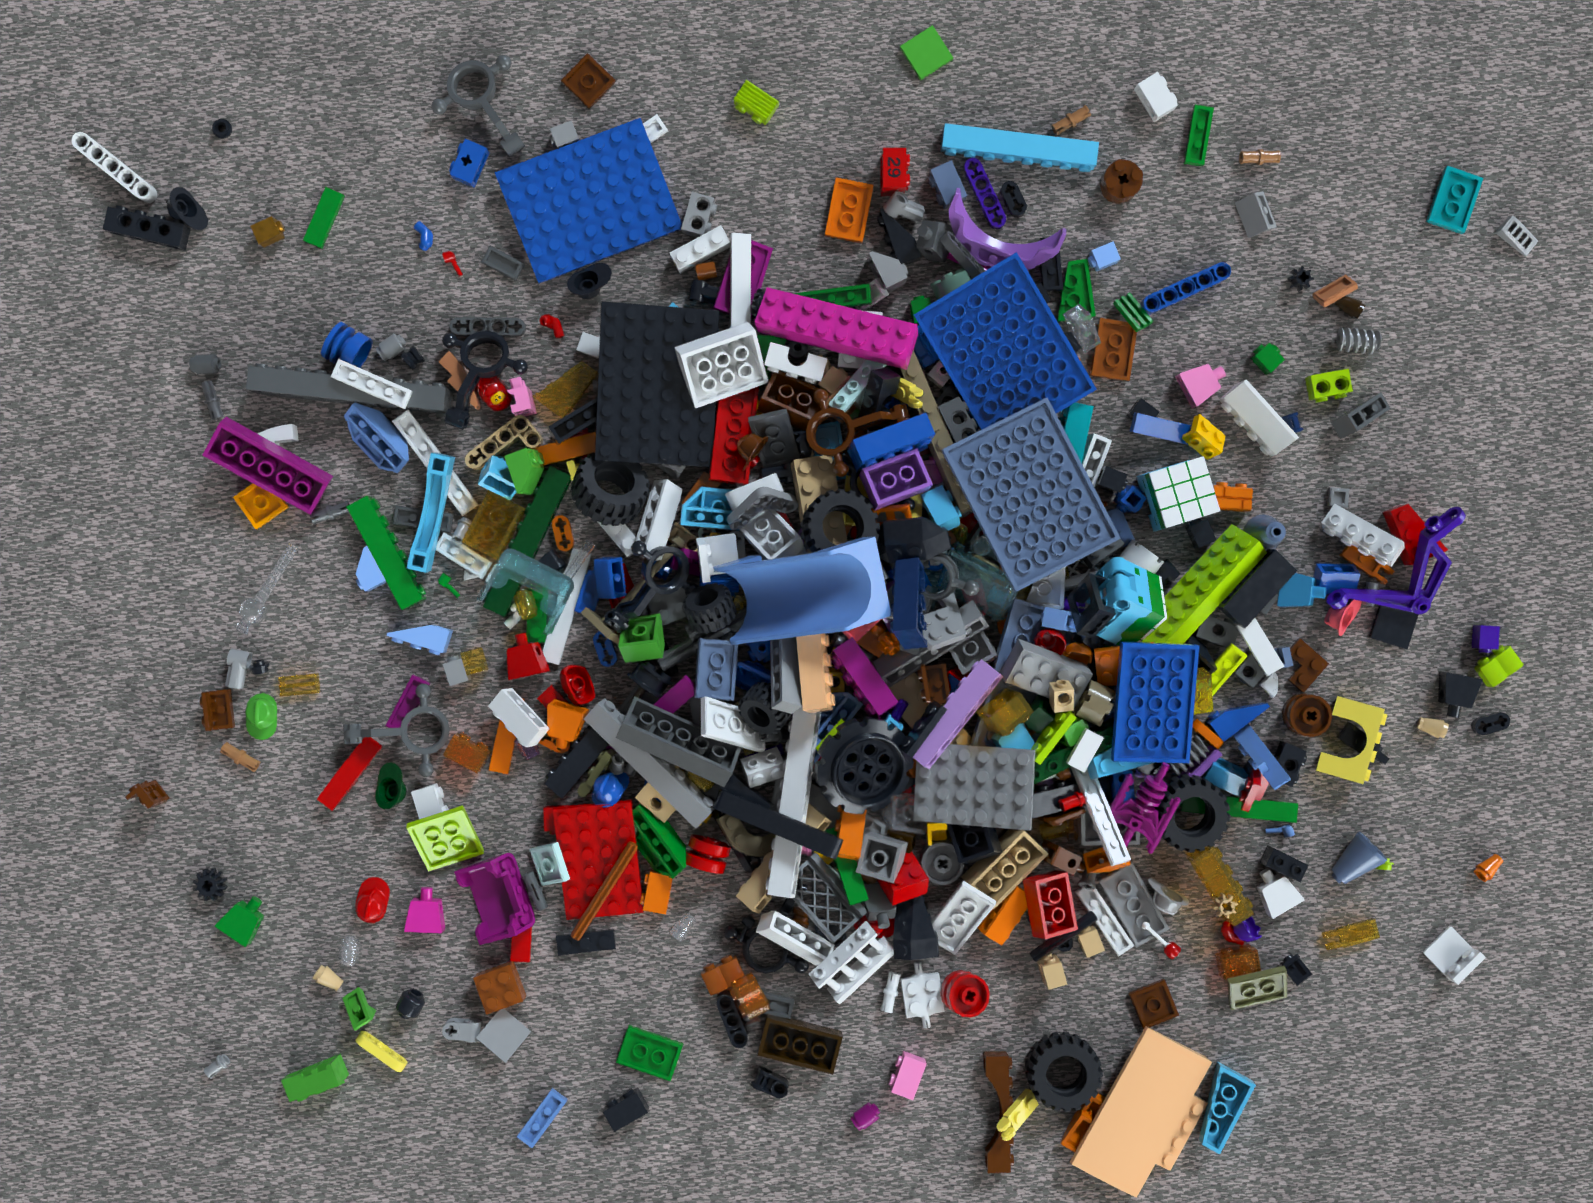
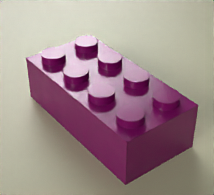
[831,637,898,717]

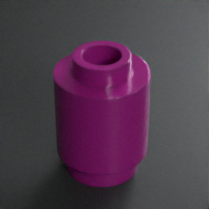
[851,1102,880,1131]

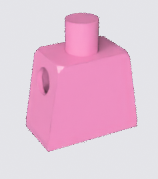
[1175,364,1226,408]

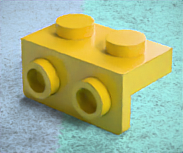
[1182,414,1226,460]

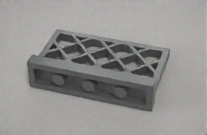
[793,852,868,944]

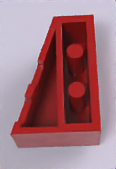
[1382,504,1448,565]

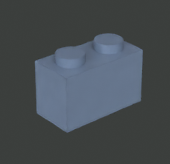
[927,160,967,210]

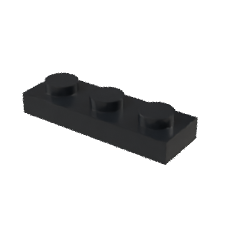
[899,700,948,758]
[556,929,616,956]

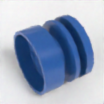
[321,322,373,368]

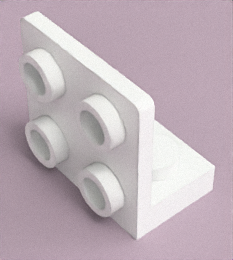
[696,533,738,583]
[1423,926,1486,985]

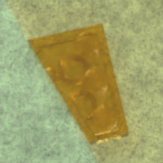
[532,361,598,418]

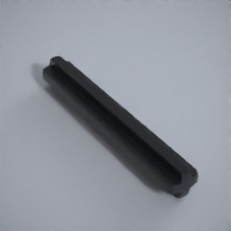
[1030,911,1098,962]

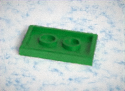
[616,1025,684,1082]

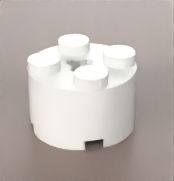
[1119,539,1164,574]

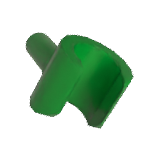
[438,573,460,598]

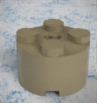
[1074,680,1116,727]

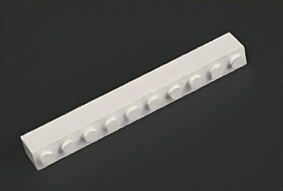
[766,706,821,898]

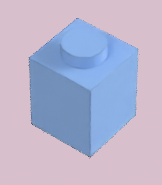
[1088,242,1121,272]

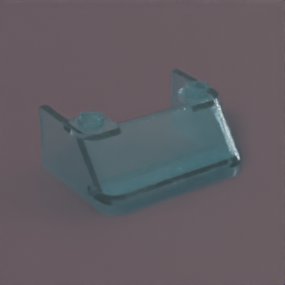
[475,549,574,635]

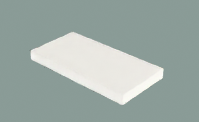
[701,696,765,753]
[931,881,996,955]

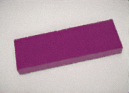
[385,674,431,728]

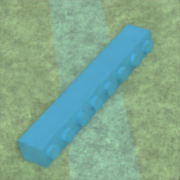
[940,123,1099,172]

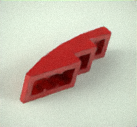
[317,737,383,811]

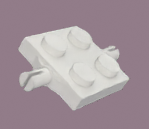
[900,961,945,1028]

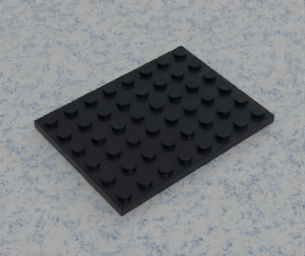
[594,301,719,467]

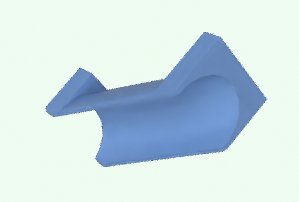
[713,537,892,645]

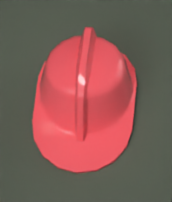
[1324,599,1362,636]

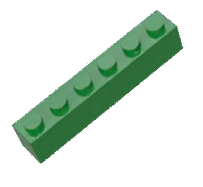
[346,496,426,610]

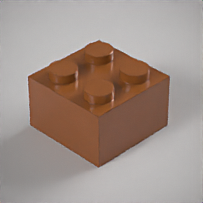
[473,961,526,1015]

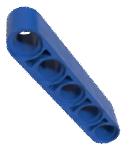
[1140,262,1231,315]

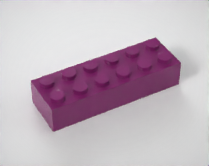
[202,417,333,515]

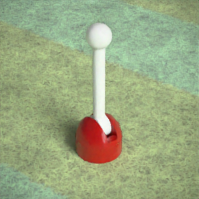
[1142,922,1181,959]

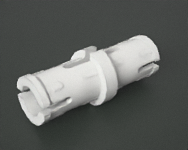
[880,971,901,1013]

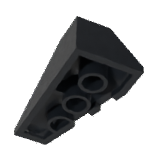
[893,895,939,960]

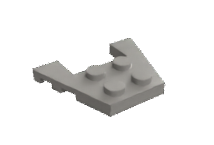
[886,590,966,651]

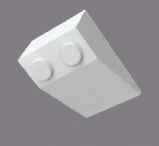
[739,507,805,560]

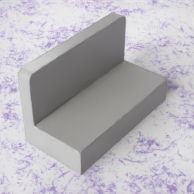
[1235,191,1277,238]

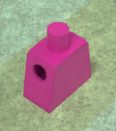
[404,887,445,933]

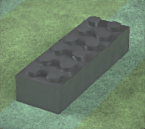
[616,696,741,787]

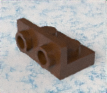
[125,780,170,809]

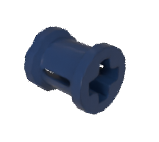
[1281,412,1304,433]

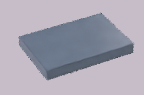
[694,638,738,701]

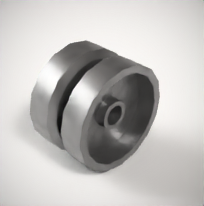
[919,840,964,885]

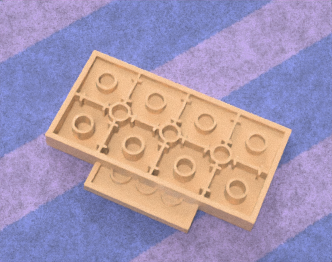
[1070,1026,1212,1198]

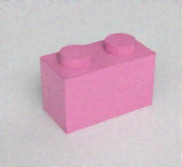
[888,1051,927,1100]

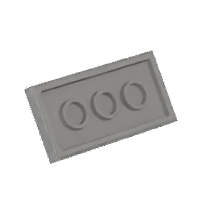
[1098,861,1170,948]

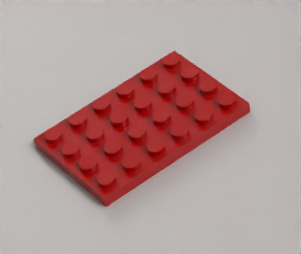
[553,800,644,920]

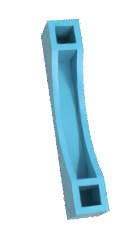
[407,453,455,573]

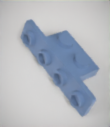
[1233,724,1291,790]

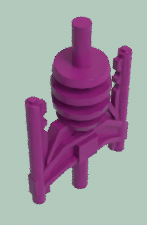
[1110,762,1181,854]

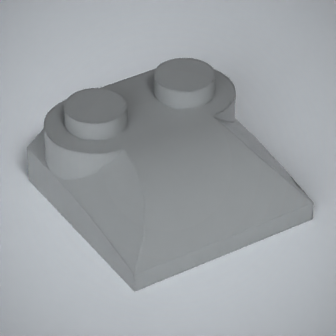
[950,630,998,676]

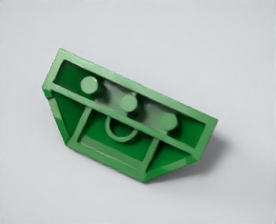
[633,804,686,879]

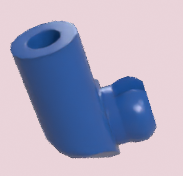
[414,221,433,251]

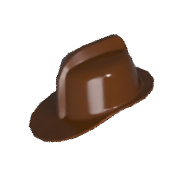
[737,433,768,472]

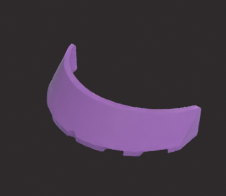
[949,188,1066,270]

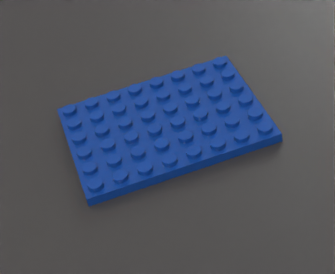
[495,118,682,284]
[914,252,1097,430]

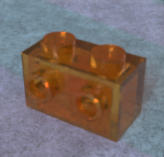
[443,732,492,774]

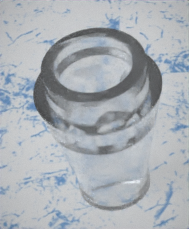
[669,912,696,942]

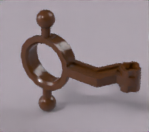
[806,389,910,477]

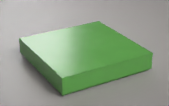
[900,25,953,81]

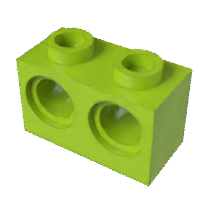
[1305,369,1353,403]

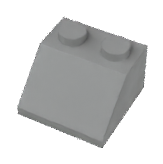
[867,251,909,293]
[856,832,908,883]

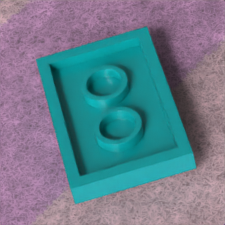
[1426,165,1484,234]

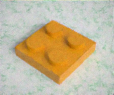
[233,483,289,529]

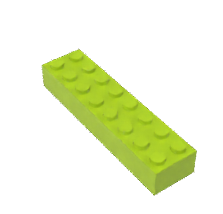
[1142,524,1267,644]

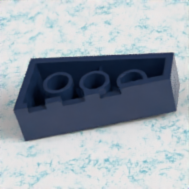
[890,558,927,650]

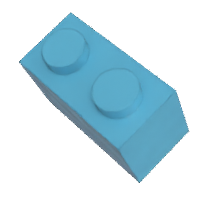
[921,485,962,531]

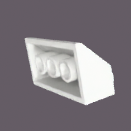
[1219,379,1299,457]

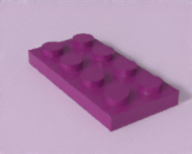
[713,240,773,318]

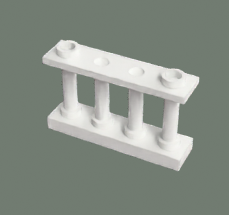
[809,921,894,1004]

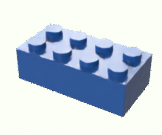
[848,413,935,472]

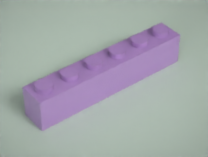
[913,659,1004,769]

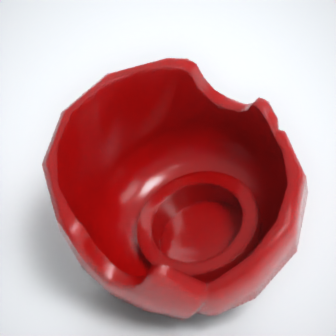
[1034,628,1066,655]

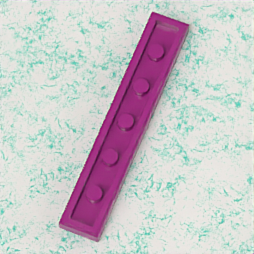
[606,675,695,754]

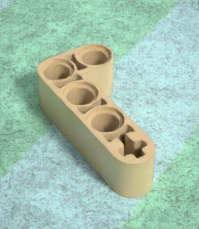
[465,415,543,470]

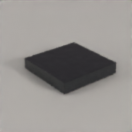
[1369,605,1419,650]

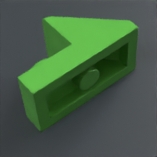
[343,987,376,1031]

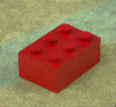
[1022,870,1078,939]

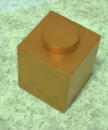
[250,216,285,247]

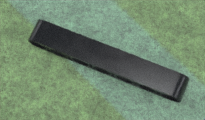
[713,789,844,859]

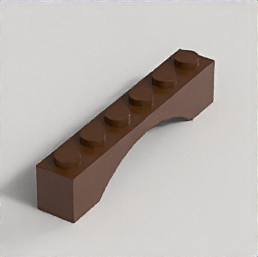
[983,1051,1014,1173]

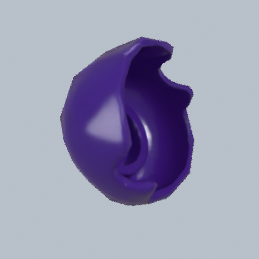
[1233,912,1262,942]

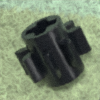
[1287,266,1314,292]

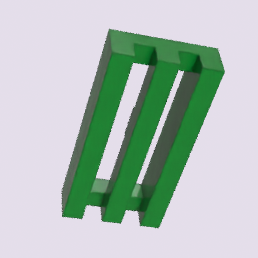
[1113,292,1153,332]

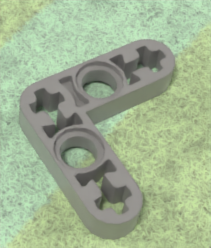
[727,487,798,530]

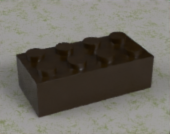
[757,1014,843,1075]

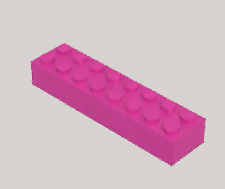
[755,287,918,370]

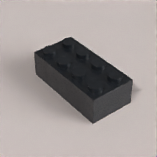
[947,824,1003,864]

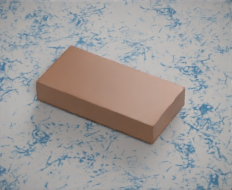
[1313,274,1358,308]

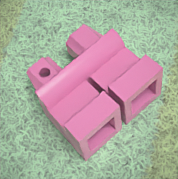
[507,377,537,417]

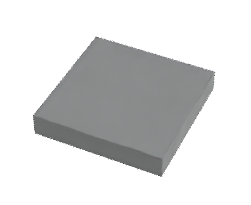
[476,1009,531,1063]

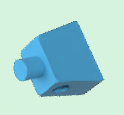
[1277,573,1326,607]

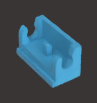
[1203,758,1248,796]

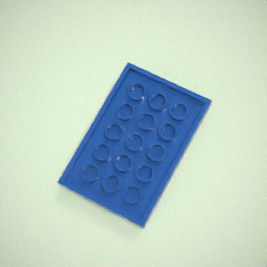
[1111,642,1199,763]

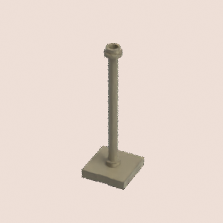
[581,535,686,644]

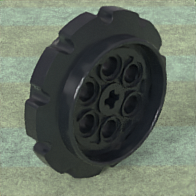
[814,716,913,814]

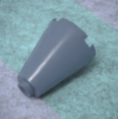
[1244,515,1286,550]
[1331,831,1387,884]

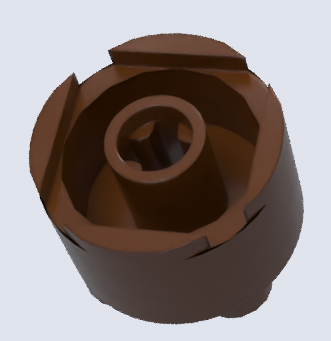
[1100,159,1143,204]

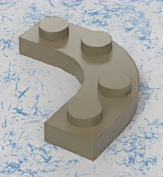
[716,814,776,857]

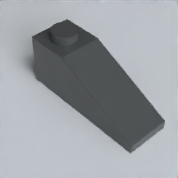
[1331,392,1391,439]

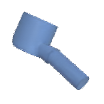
[1265,824,1295,838]

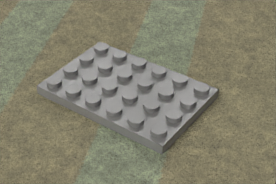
[913,744,1035,831]

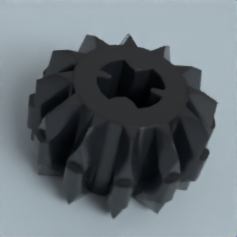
[192,868,228,901]

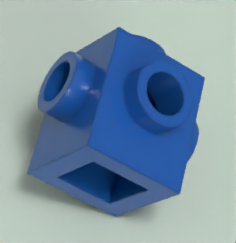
[1113,485,1147,513]
[746,640,771,664]

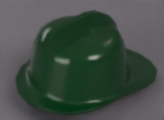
[375,762,407,809]

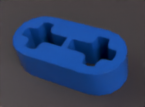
[593,631,617,667]

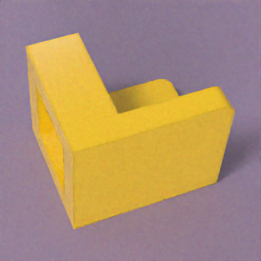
[926,822,947,846]

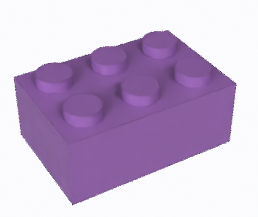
[859,449,933,511]

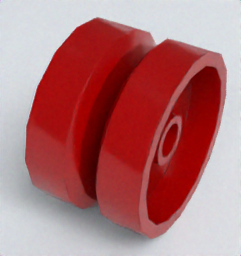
[686,834,731,874]
[940,970,990,1018]

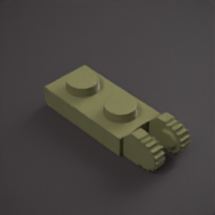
[577,748,617,797]

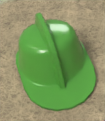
[245,693,277,740]

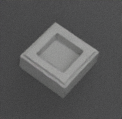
[1327,487,1350,508]

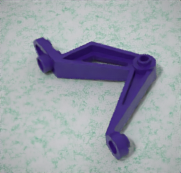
[1327,507,1466,614]

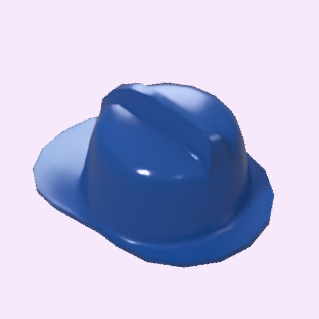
[592,772,630,808]

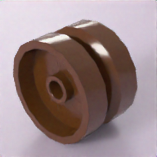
[1282,693,1332,737]

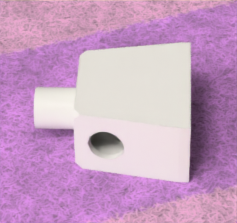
[1257,868,1304,919]

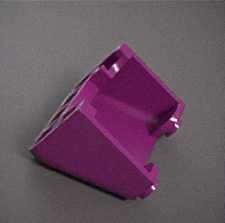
[454,853,535,945]

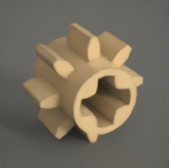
[1211,893,1238,918]

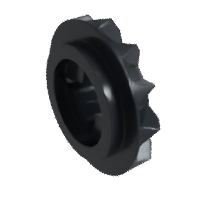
[751,288,766,319]

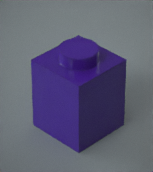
[1472,625,1500,653]

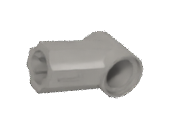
[883,191,925,222]
[225,649,252,689]

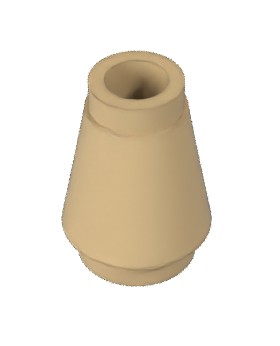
[1417,717,1449,738]
[313,965,343,991]

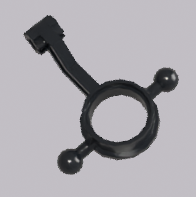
[442,331,528,430]
[604,540,698,633]
[724,881,809,974]

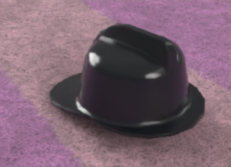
[166,187,208,230]
[567,263,612,299]

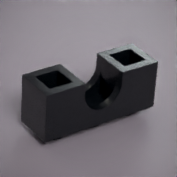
[858,367,901,432]

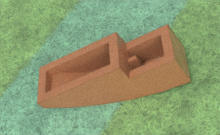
[439,351,481,410]

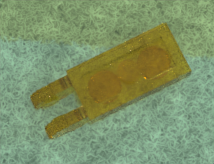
[1322,918,1380,950]

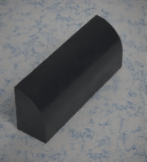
[1218,549,1297,628]

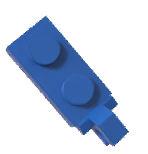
[574,568,599,614]

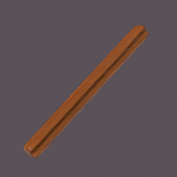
[571,841,638,941]

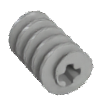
[1336,327,1381,355]
[1169,735,1210,776]

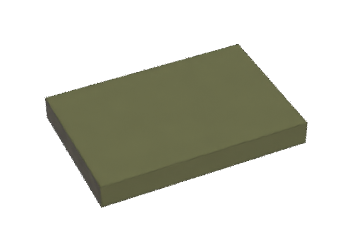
[1228,966,1287,1010]

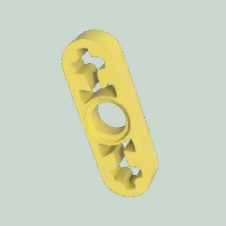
[355,1031,407,1072]

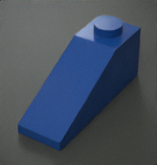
[1205,703,1270,742]

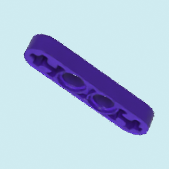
[963,157,1006,229]

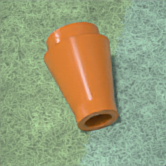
[1474,854,1503,882]

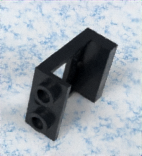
[1067,573,1116,638]

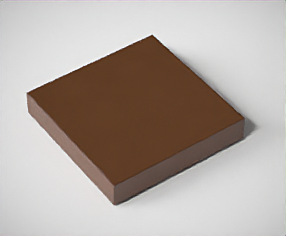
[561,53,616,109]
[1128,978,1179,1030]

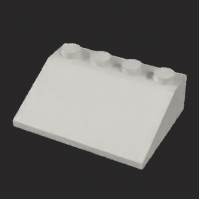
[674,322,768,408]

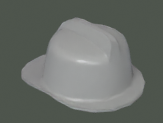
[1148,878,1189,915]

